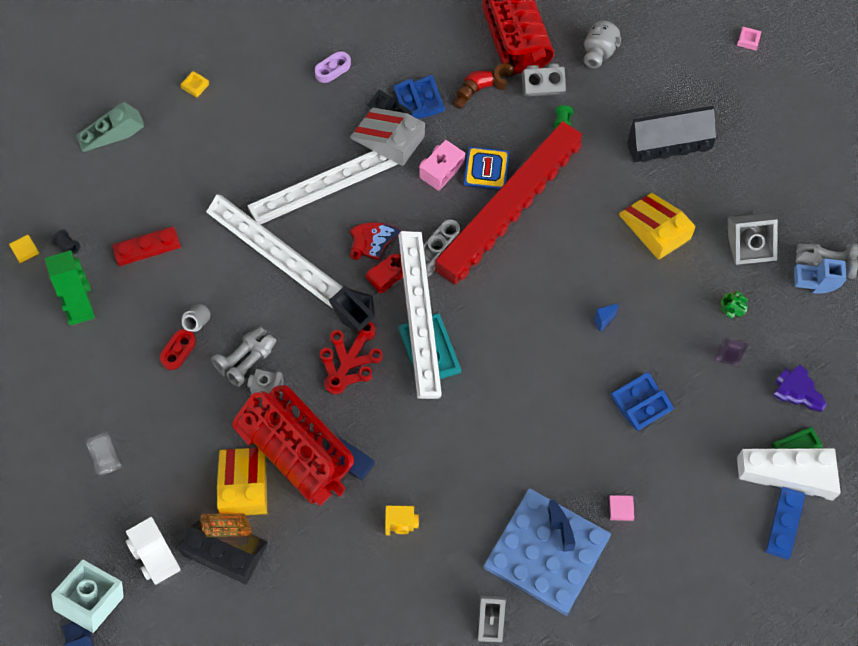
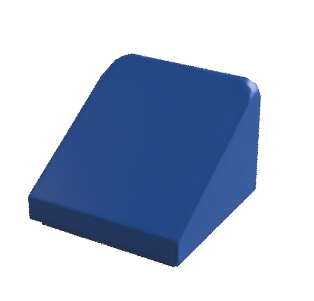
[594,304,619,332]

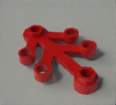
[320,322,383,395]

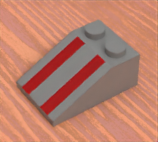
[350,108,425,166]

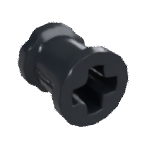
[51,229,80,255]

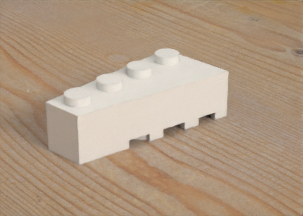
[737,449,840,501]

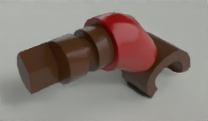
[452,63,514,109]

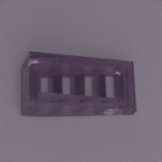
[716,338,748,366]

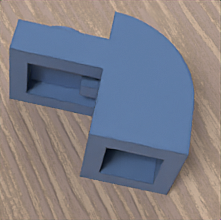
[794,258,847,293]

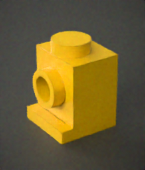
[385,506,419,536]

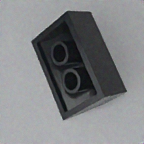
[180,514,268,585]

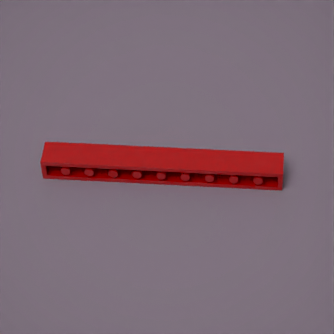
[435,121,582,285]

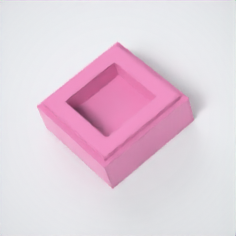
[737,27,762,51]
[609,495,634,521]

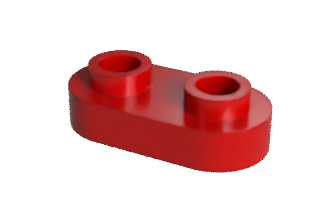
[160,329,196,370]

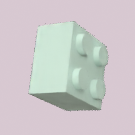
[51,559,123,633]

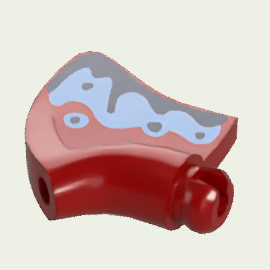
[350,223,401,260]

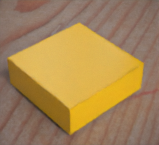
[180,71,209,98]
[9,235,39,263]

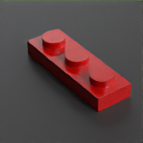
[112,226,181,266]

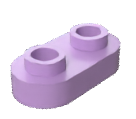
[315,52,351,83]

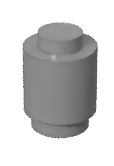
[182,304,210,332]

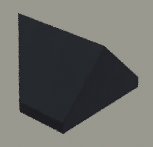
[329,286,376,332]

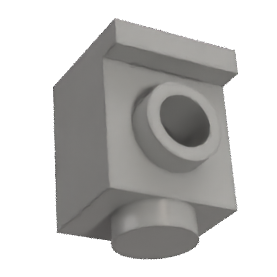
[248,369,284,395]

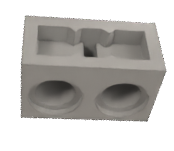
[522,64,566,97]

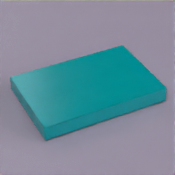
[398,313,461,379]

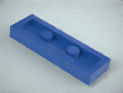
[765,487,805,560]

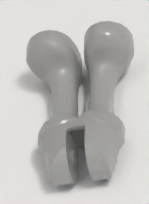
[796,243,858,279]
[211,327,277,387]

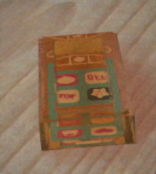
[199,513,252,537]

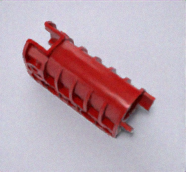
[482,0,554,75]
[232,385,354,506]

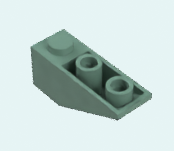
[77,102,144,152]

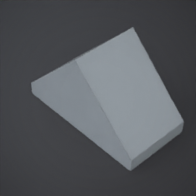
[478,596,506,642]

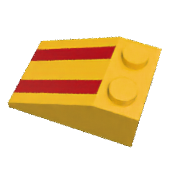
[619,193,696,260]
[217,448,267,517]

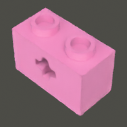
[419,140,465,191]

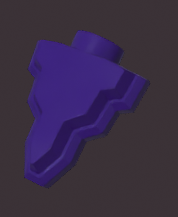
[773,364,827,412]

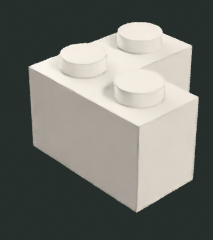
[125,517,181,585]

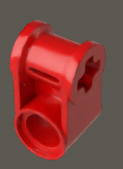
[365,253,403,294]

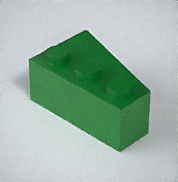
[45,250,95,326]

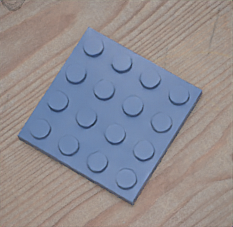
[484,488,611,616]

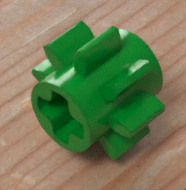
[720,290,748,319]

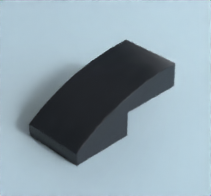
[367,89,412,115]

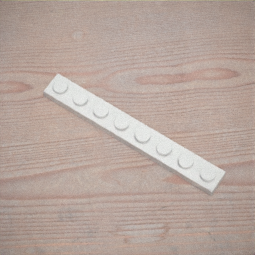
[247,151,398,225]
[206,194,343,308]
[398,231,442,399]

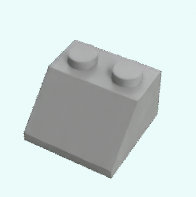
[728,213,778,265]

